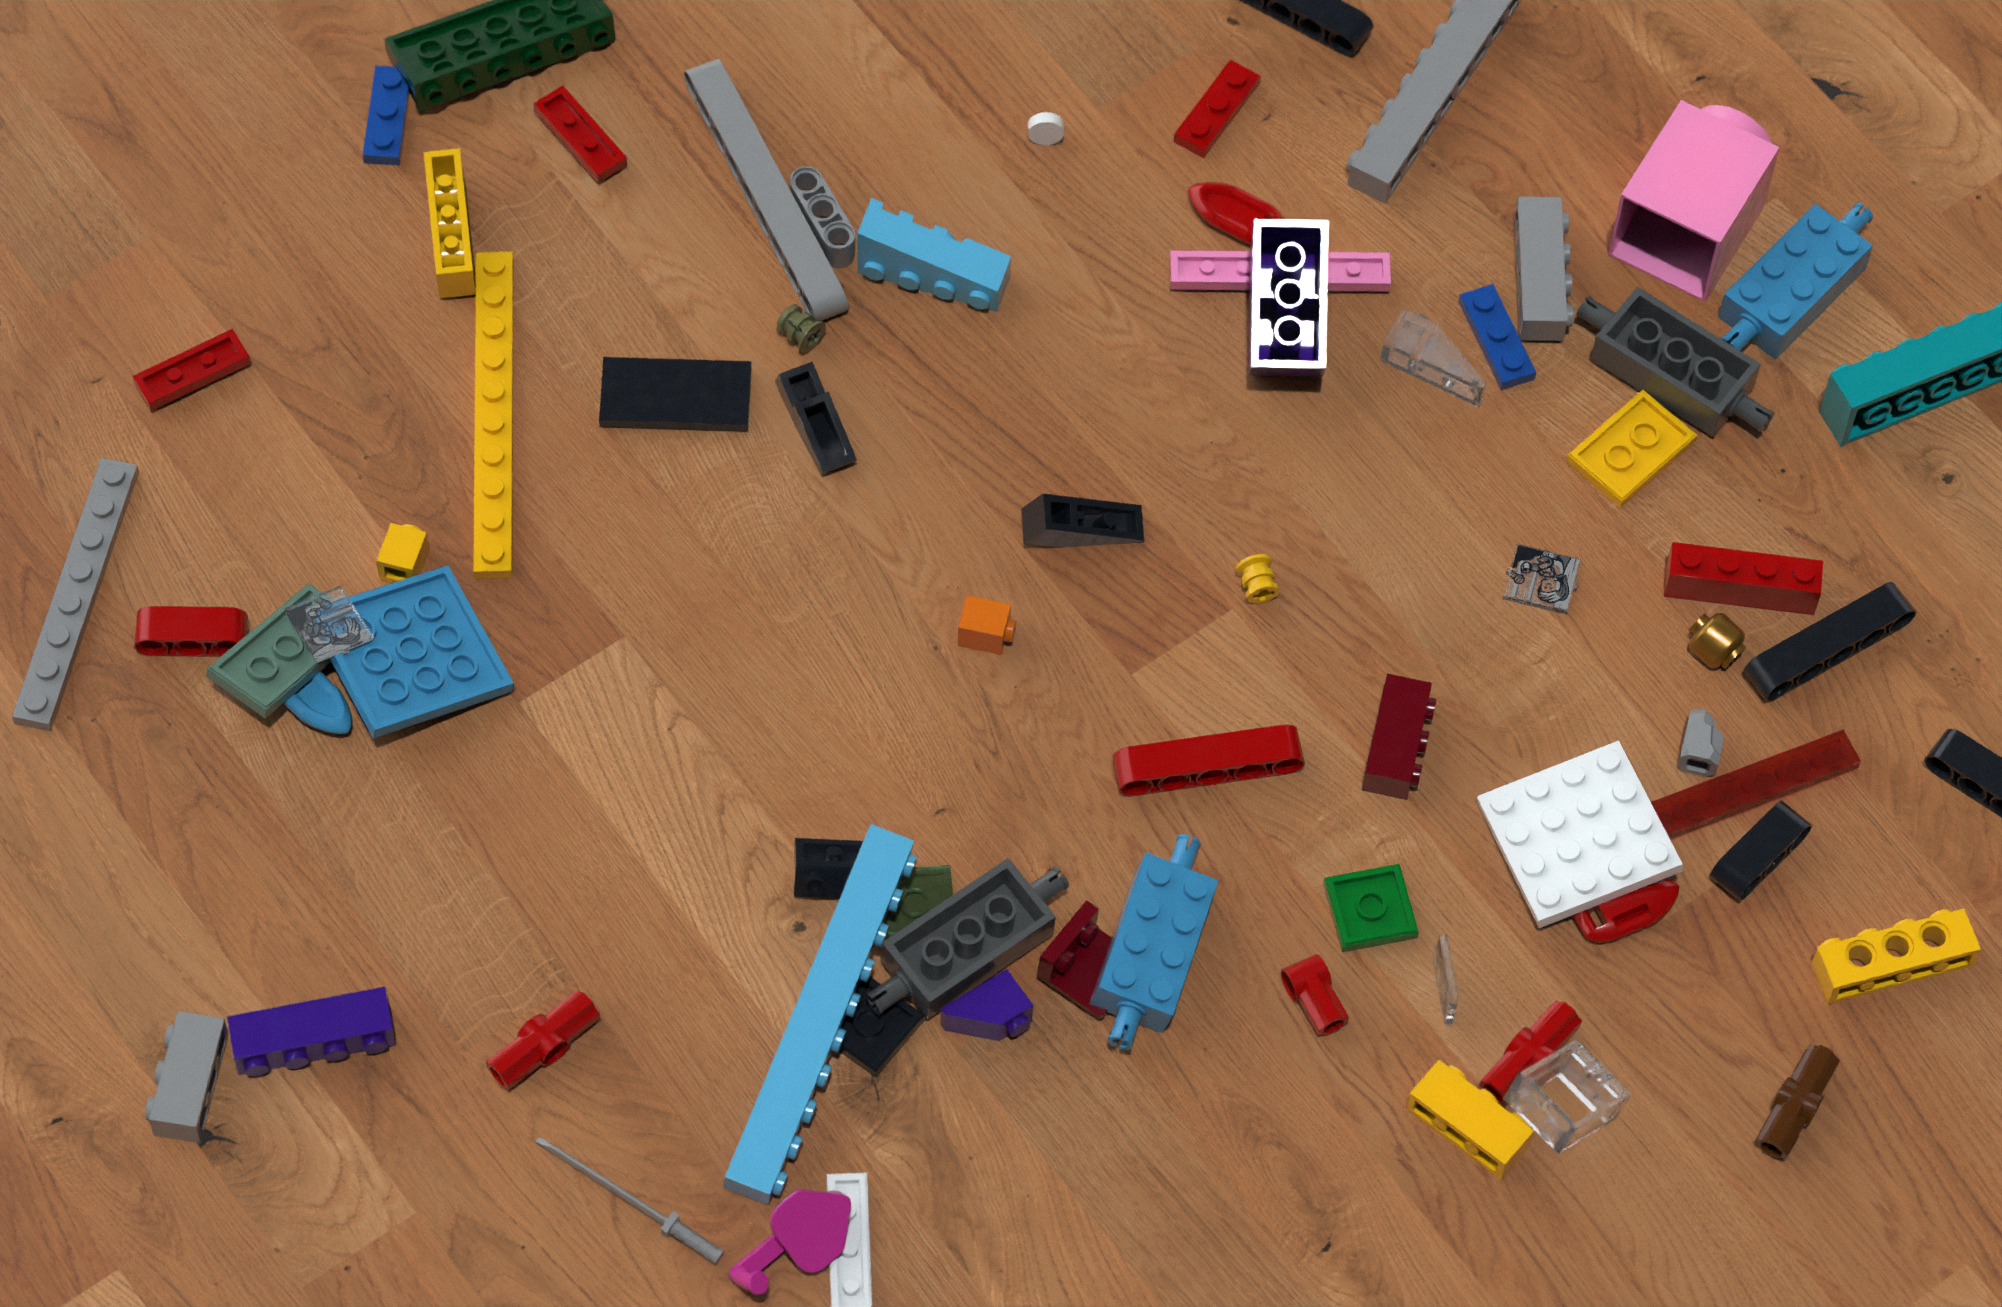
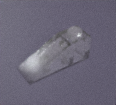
[1380,309,1486,407]

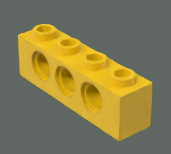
[423,148,476,298]
[1811,908,1981,1004]

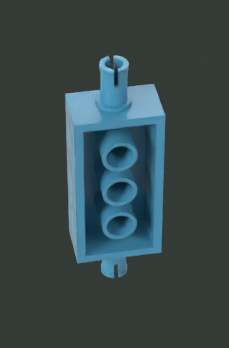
[1718,203,1873,360]
[1089,834,1219,1050]

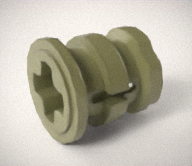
[776,304,826,353]

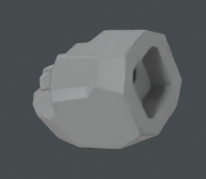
[1678,709,1724,777]

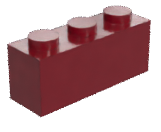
[1362,674,1437,800]

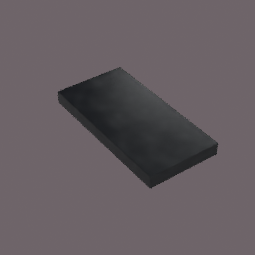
[599,357,752,431]

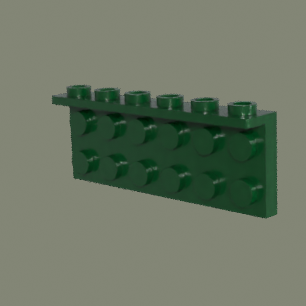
[384,0,616,111]

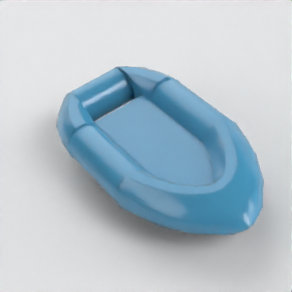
[283,671,352,734]

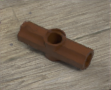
[1755,1044,1840,1160]

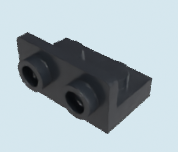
[794,838,863,899]

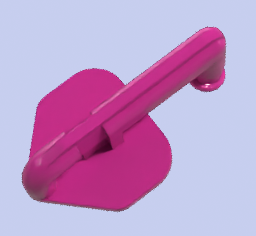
[729,1189,851,1295]

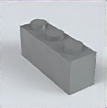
[145,1011,229,1143]

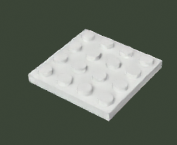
[1477,741,1683,928]

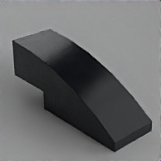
[775,361,857,474]

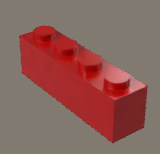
[1664,542,1823,615]

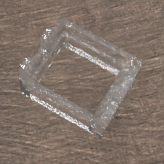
[1503,1039,1632,1154]

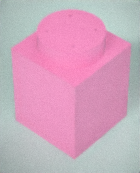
[1608,100,1780,302]

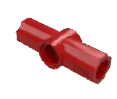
[486,990,600,1091]
[1479,1000,1582,1107]

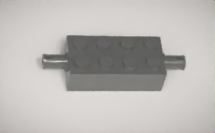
[1576,287,1774,437]
[865,858,1069,1020]

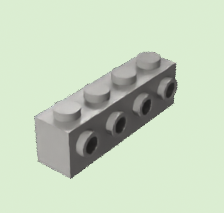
[1514,197,1573,341]

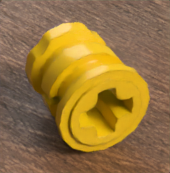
[1235,554,1280,604]

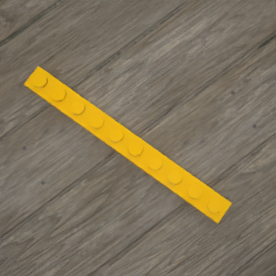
[473,252,514,579]

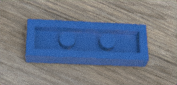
[363,65,411,165]
[1458,284,1536,390]

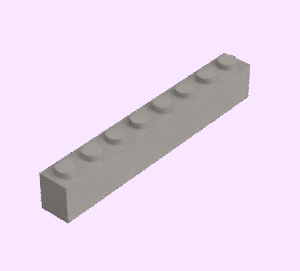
[1346,0,1521,204]

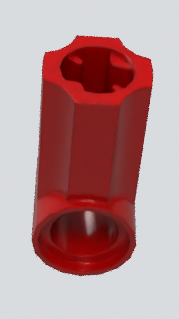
[1281,954,1349,1036]

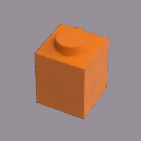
[958,595,1017,655]

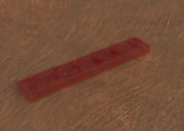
[1651,730,1861,839]

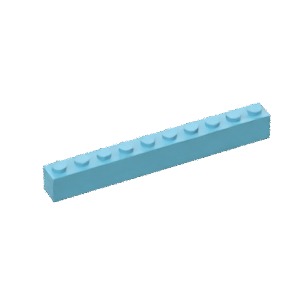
[723,824,918,1205]

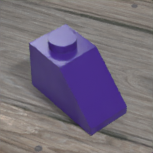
[940,969,1033,1041]

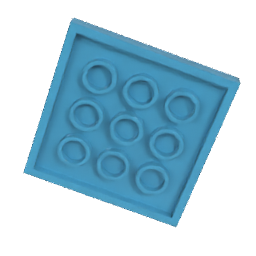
[308,565,514,738]

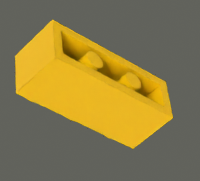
[1406,1060,1534,1180]

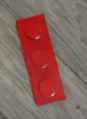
[1173,59,1261,158]
[533,85,627,183]
[132,328,251,411]

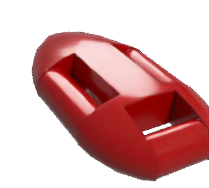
[1188,182,1285,245]
[1573,878,1679,943]

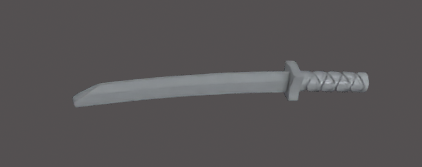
[535,1137,725,1265]

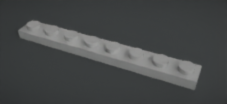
[12,458,139,731]

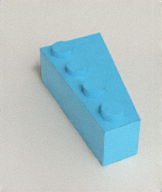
[857,198,1011,311]

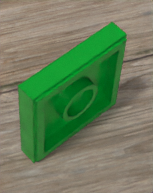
[1323,864,1419,953]

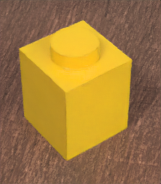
[376,523,430,583]

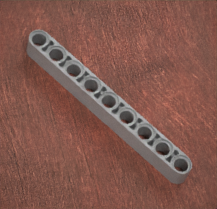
[684,59,849,322]

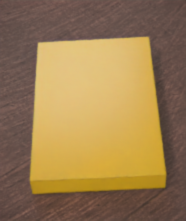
[1566,389,1698,508]

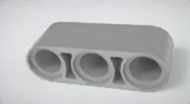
[790,166,855,268]

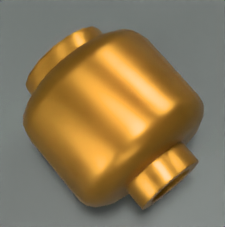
[1689,613,1746,669]

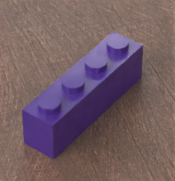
[227,987,396,1076]

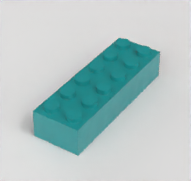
[1819,302,2002,447]

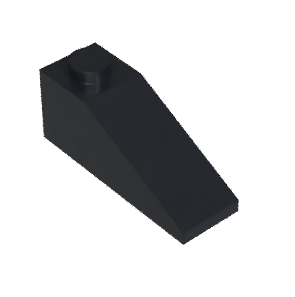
[1021,493,1144,548]

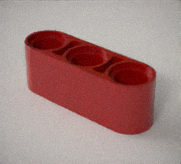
[134,606,248,657]

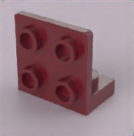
[1037,900,1112,1019]

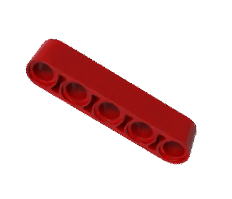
[1113,724,1305,796]

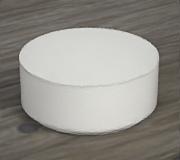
[1028,112,1064,145]

